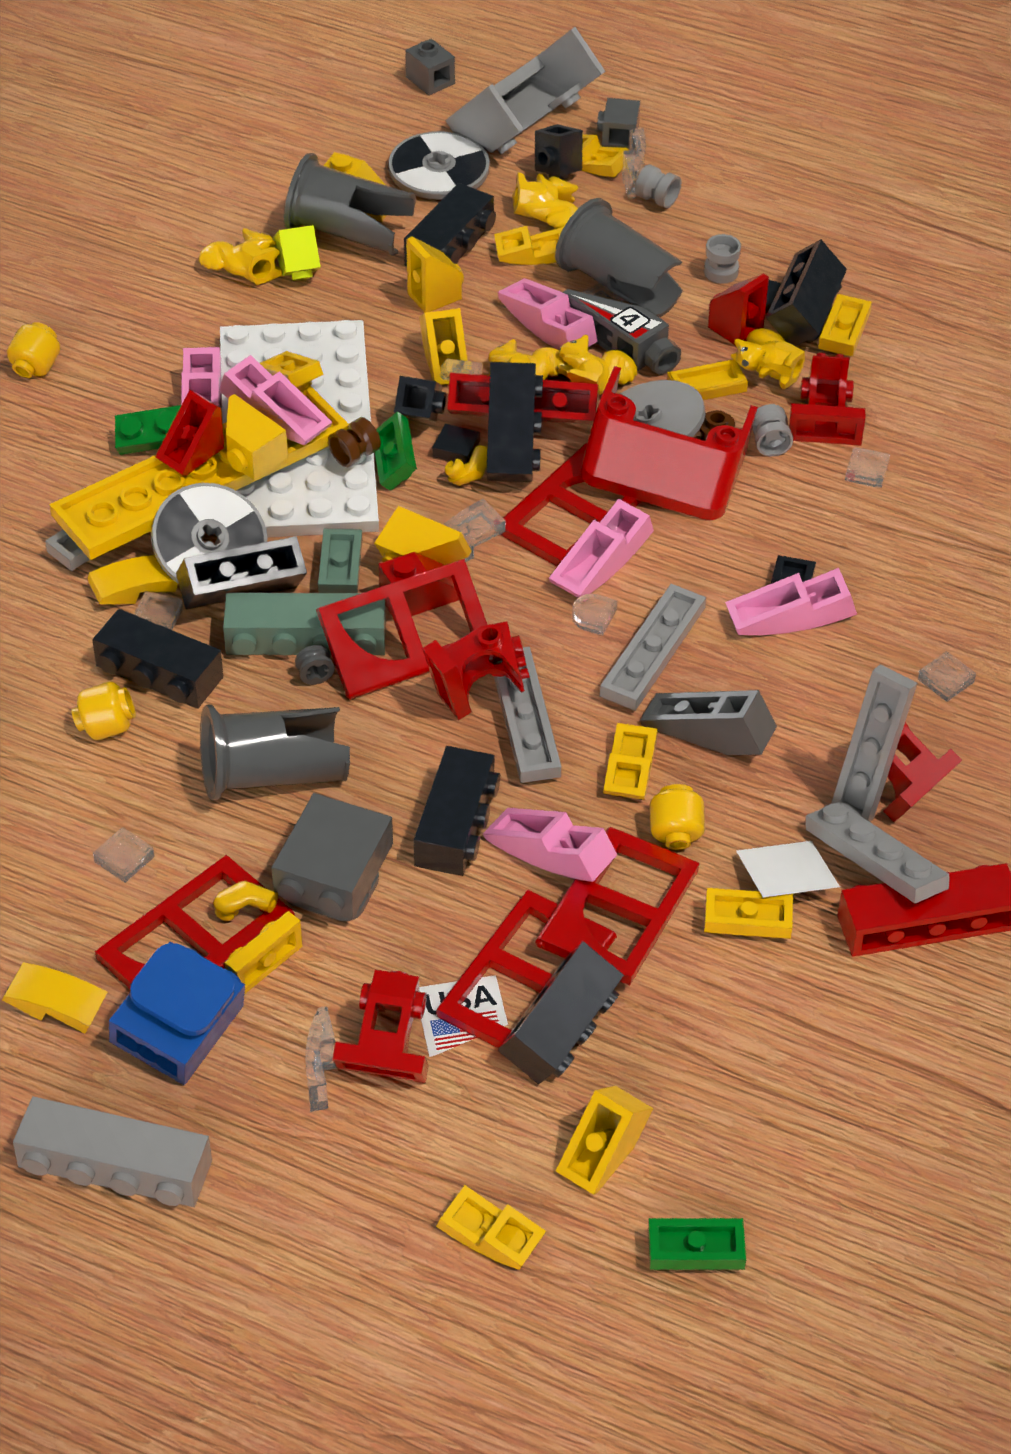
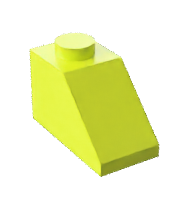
[273,225,321,281]

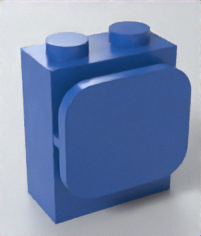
[109,942,245,1086]

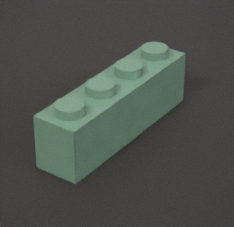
[223,593,386,655]

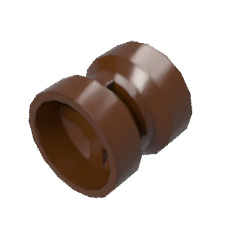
[328,417,381,468]

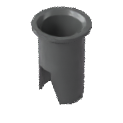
[284,153,416,256]
[555,198,683,317]
[200,704,350,801]

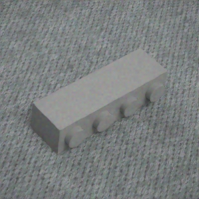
[13,1096,212,1208]

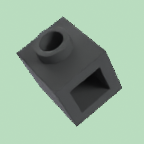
[405,38,455,96]
[597,98,640,152]

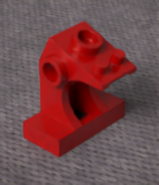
[788,353,866,446]
[422,621,530,721]
[883,722,962,823]
[332,969,429,1083]

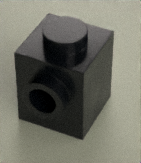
[535,124,583,179]
[394,376,446,422]

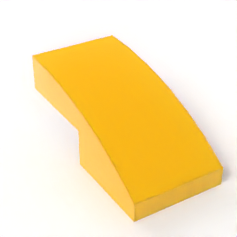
[582,134,631,177]
[494,226,564,265]
[87,555,178,604]
[603,723,657,800]
[2,962,108,1034]
[436,1185,546,1270]

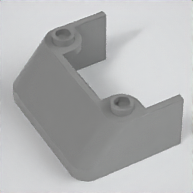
[445,27,606,154]

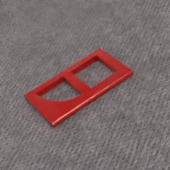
[493,443,641,567]
[316,559,488,700]
[535,827,700,986]
[95,855,295,989]
[437,890,617,1048]

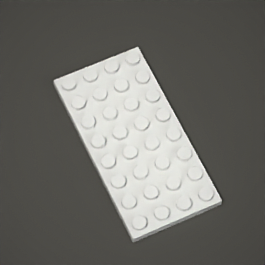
[220,320,379,537]

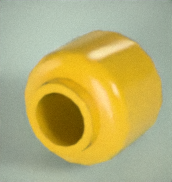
[6,322,61,378]
[72,682,136,740]
[650,784,705,850]

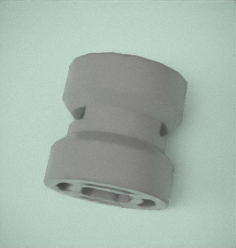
[635,164,682,209]
[704,234,741,284]
[752,404,793,457]

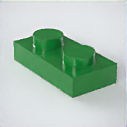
[115,405,181,455]
[375,412,417,491]
[648,1218,746,1270]

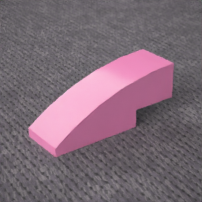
[497,278,598,350]
[181,347,221,408]
[219,355,332,445]
[549,499,654,599]
[725,568,857,635]
[483,808,617,882]

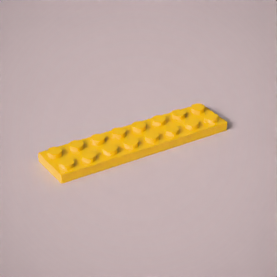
[49,386,349,560]

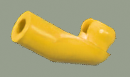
[444,445,487,486]
[213,881,278,921]

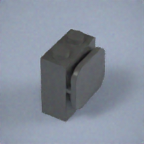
[271,793,393,921]

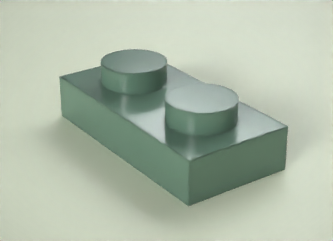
[318,529,362,593]

